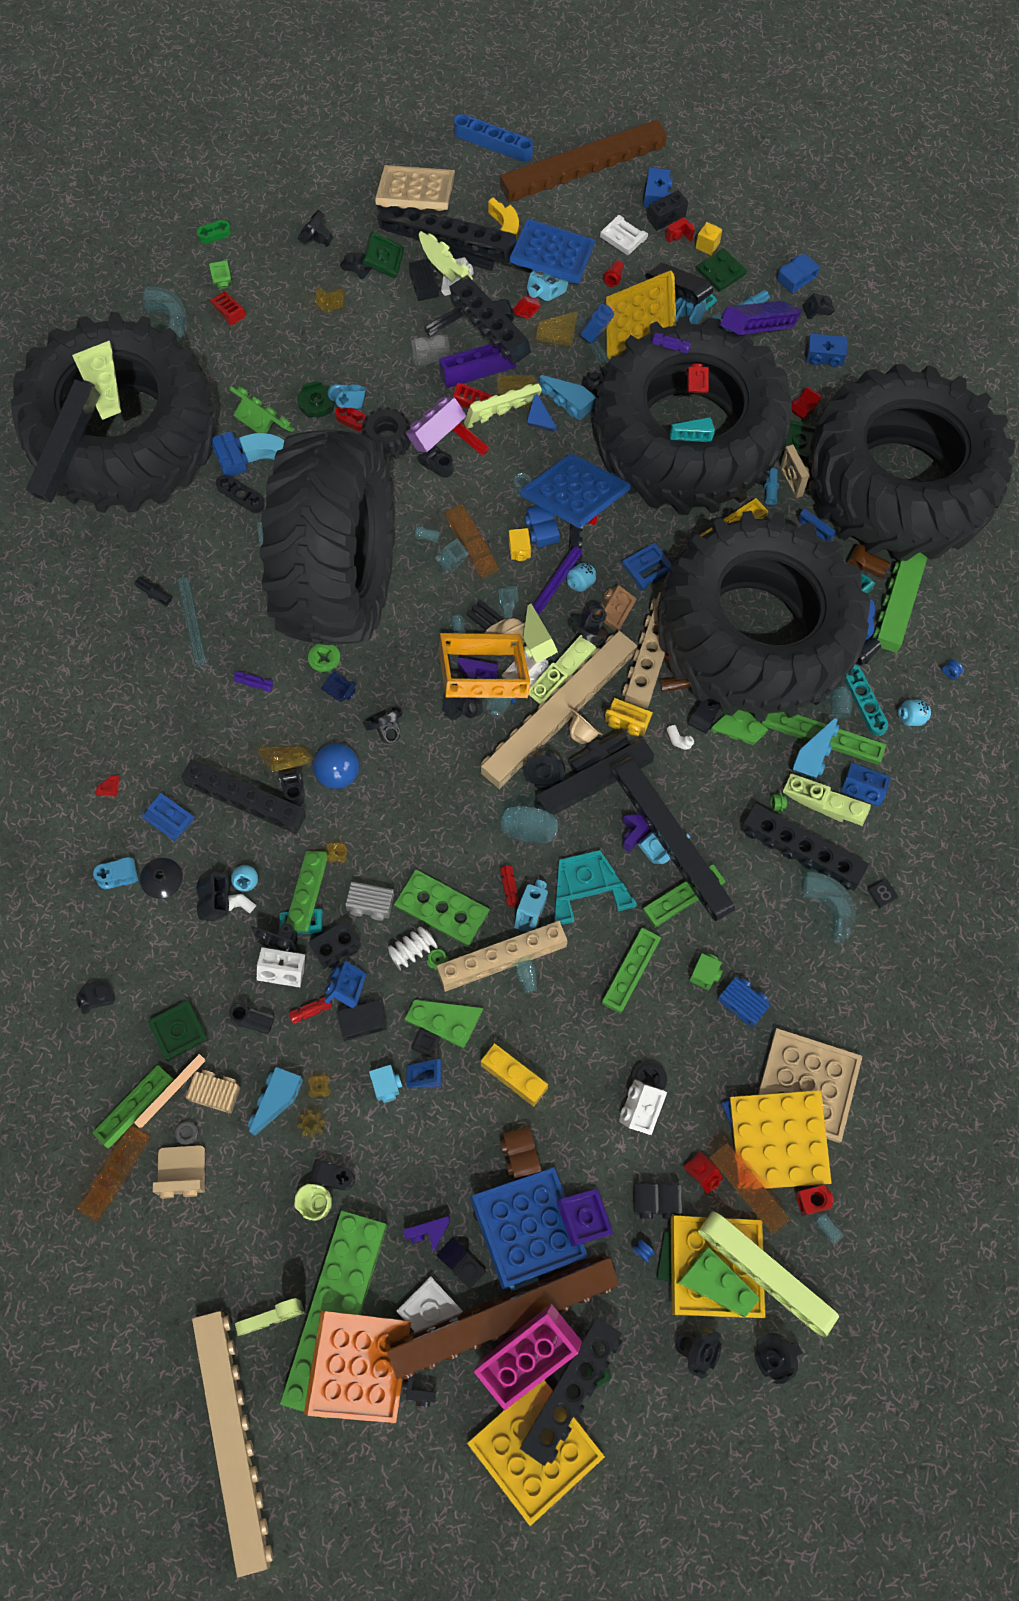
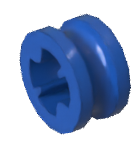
[942,660,963,680]
[632,1240,655,1263]

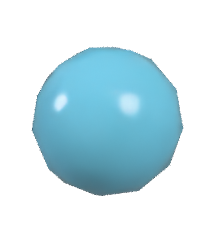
[231,865,258,892]

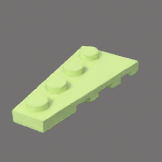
[464,384,542,428]

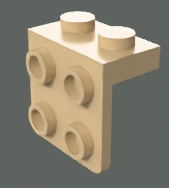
[153,1146,205,1199]

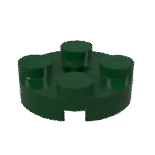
[297,381,335,418]

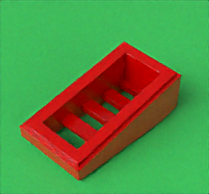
[210,291,246,326]
[453,382,493,408]

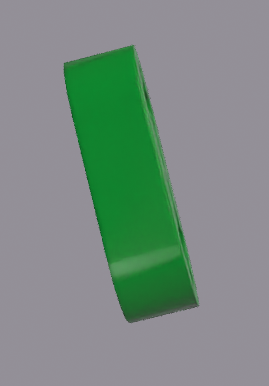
[197,220,231,244]

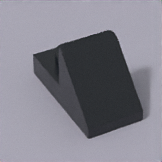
[436,1238,486,1289]

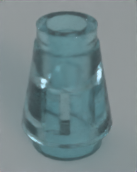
[515,960,537,994]

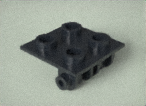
[251,923,298,953]

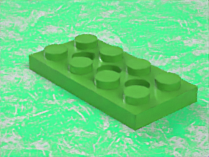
[394,870,490,947]

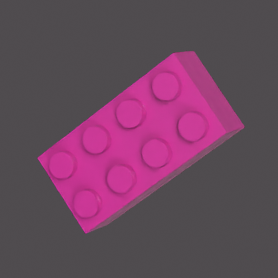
[473,1304,582,1411]

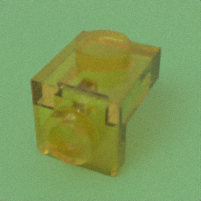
[315,287,345,312]

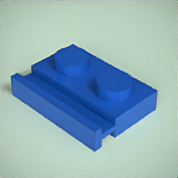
[141,793,195,842]

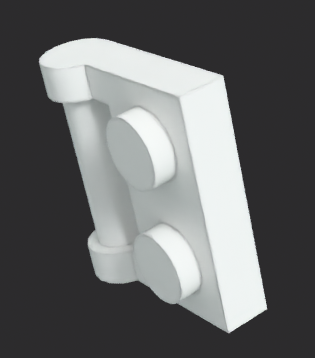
[600,215,648,255]

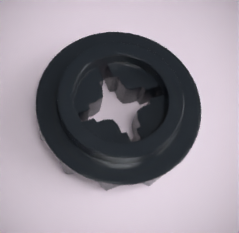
[581,370,605,398]
[631,1061,667,1090]

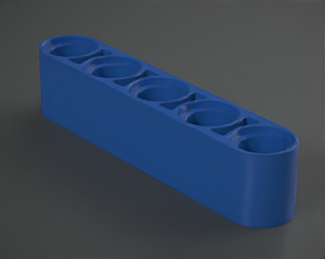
[454,114,533,162]

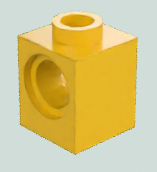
[508,528,531,561]

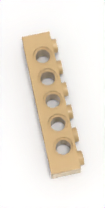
[622,592,665,709]
[437,921,567,992]

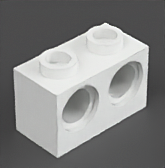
[257,948,305,987]

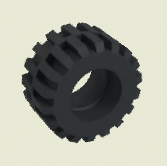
[362,407,411,461]

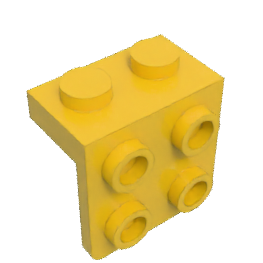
[605,698,653,737]

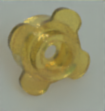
[326,843,347,864]
[308,1075,331,1098]

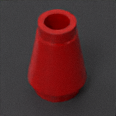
[604,260,624,287]

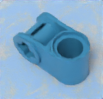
[328,384,366,409]
[93,858,138,889]

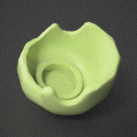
[294,1184,332,1221]

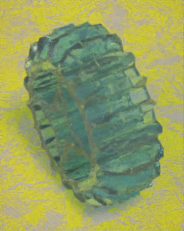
[501,806,558,844]

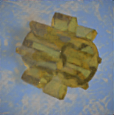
[297,1110,326,1140]

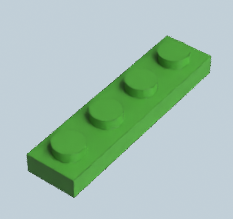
[286,851,328,932]
[643,865,725,928]
[602,928,661,1014]
[92,1065,174,1149]

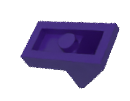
[458,657,498,679]
[622,814,650,853]
[403,1217,450,1252]

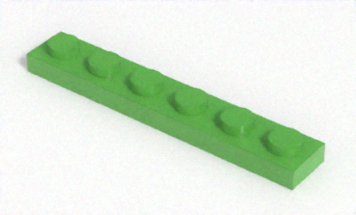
[762,712,886,765]

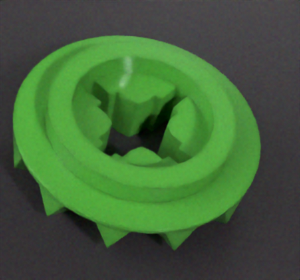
[308,643,340,673]

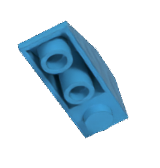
[539,375,596,421]
[791,718,840,779]
[248,1067,303,1136]

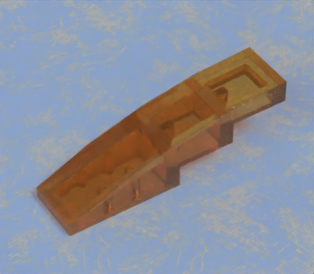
[444,504,500,580]
[77,1126,150,1223]
[710,1143,791,1235]

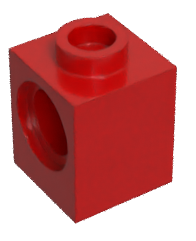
[795,1184,834,1217]

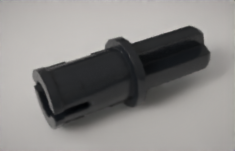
[134,577,173,607]

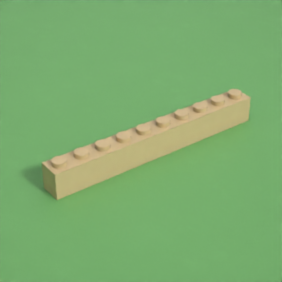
[481,631,637,789]
[192,1311,273,1578]

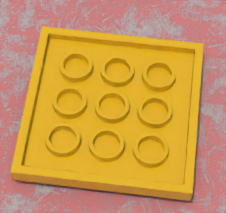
[606,270,676,360]
[729,1090,832,1190]
[671,1216,765,1318]
[467,1380,605,1526]

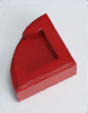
[95,775,120,797]

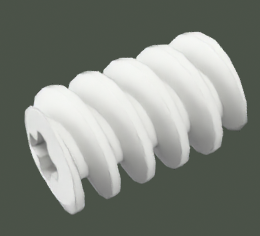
[388,927,438,971]

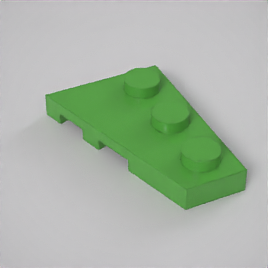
[405,1000,483,1049]
[677,1247,760,1317]

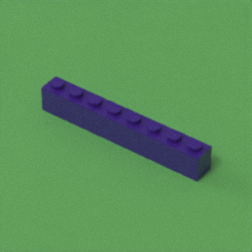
[720,301,802,335]

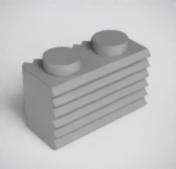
[346,882,395,921]

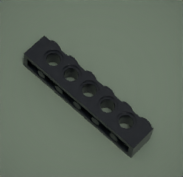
[449,275,531,365]
[181,759,306,834]
[741,803,869,891]
[519,1317,623,1466]

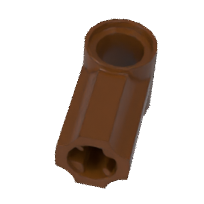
[847,545,890,578]

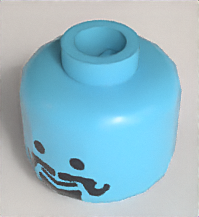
[567,562,596,592]
[898,700,931,726]

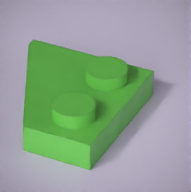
[711,710,768,745]

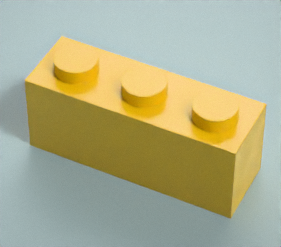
[481,1043,548,1107]

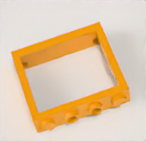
[439,633,531,698]

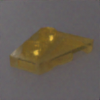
[258,747,312,772]

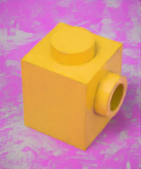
[696,222,723,255]

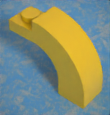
[488,197,519,241]

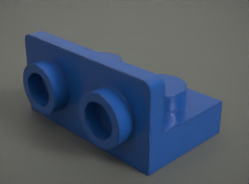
[841,762,891,806]
[324,961,367,1008]

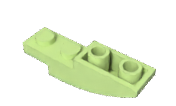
[419,231,473,282]
[528,635,596,704]
[783,774,871,826]

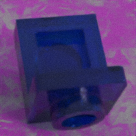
[321,671,357,702]

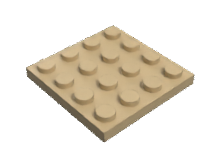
[376,165,455,211]
[758,1028,862,1143]

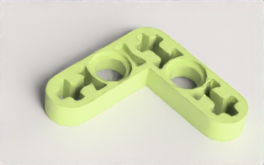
[235,1298,304,1336]

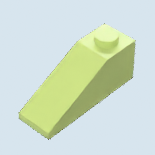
[523,604,558,663]

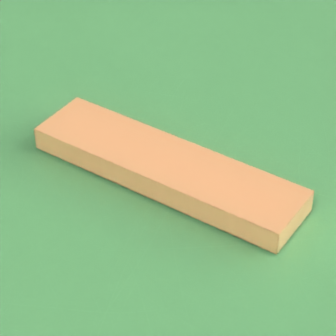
[134,1054,205,1128]

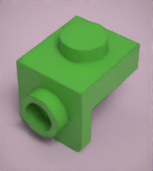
[209,260,232,289]

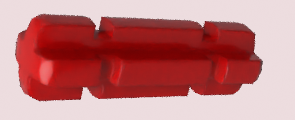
[500,865,519,907]
[289,996,332,1024]

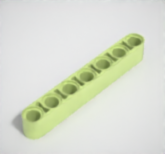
[698,1211,839,1337]

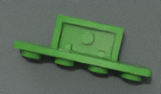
[229,386,295,433]

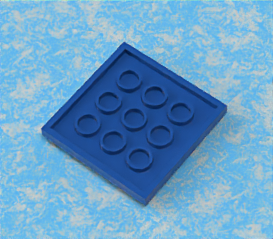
[509,219,596,284]
[520,453,630,528]
[470,1168,588,1289]

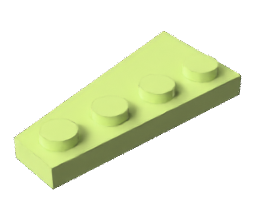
[72,341,121,420]

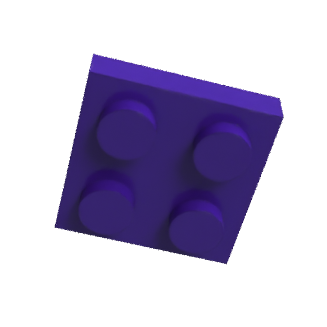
[556,1189,613,1247]

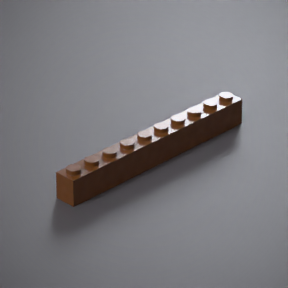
[500,119,667,202]
[385,1253,619,1379]

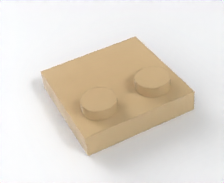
[780,445,810,498]

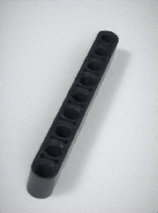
[611,756,735,921]

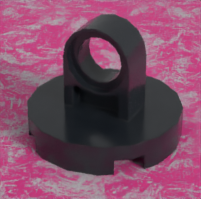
[298,210,333,247]
[569,604,608,644]
[442,684,483,720]
[362,706,404,744]
[523,750,565,790]
[675,1328,722,1379]
[755,1333,802,1384]

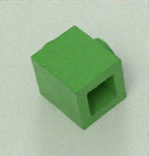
[689,953,723,990]

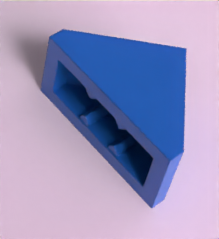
[527,394,557,432]
[407,1059,441,1088]

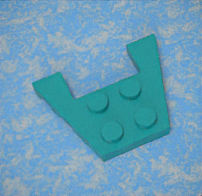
[555,850,637,925]

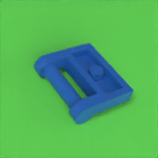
[622,542,672,591]

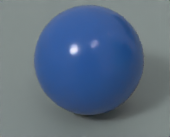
[313,743,359,789]

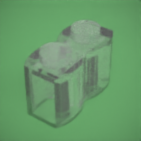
[411,335,450,366]

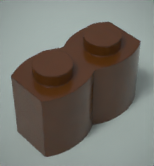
[500,1127,541,1181]

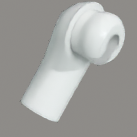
[666,725,694,750]
[227,894,257,913]

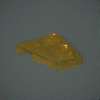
[535,311,578,348]
[497,375,535,410]

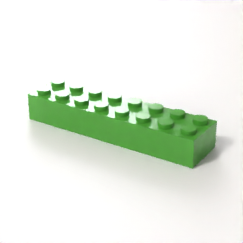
[280,1211,388,1419]

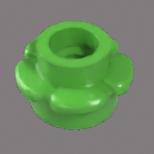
[770,792,787,813]
[427,949,448,970]

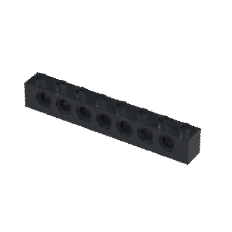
[377,206,517,264]

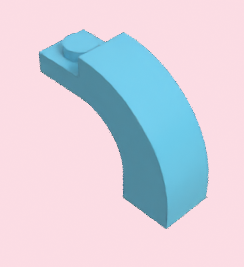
[239,433,284,463]

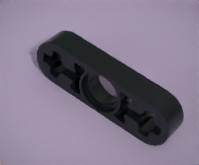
[216,475,265,513]

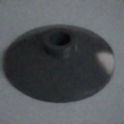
[140,858,183,899]

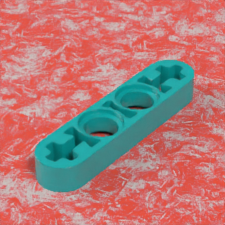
[844,665,888,736]

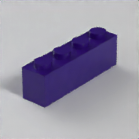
[439,344,516,388]

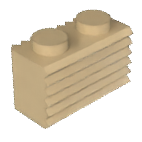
[185,1070,240,1114]

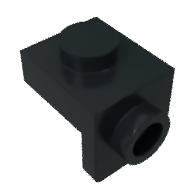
[340,252,372,279]
[802,293,835,319]
[76,981,115,1014]
[402,1375,437,1407]

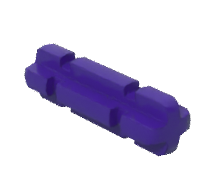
[652,333,691,354]
[233,671,273,692]

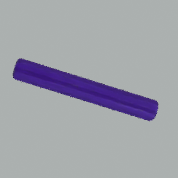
[532,546,582,614]

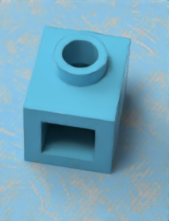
[369,1065,402,1103]

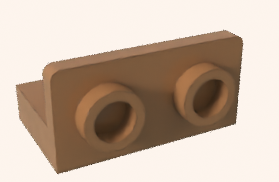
[594,585,637,632]

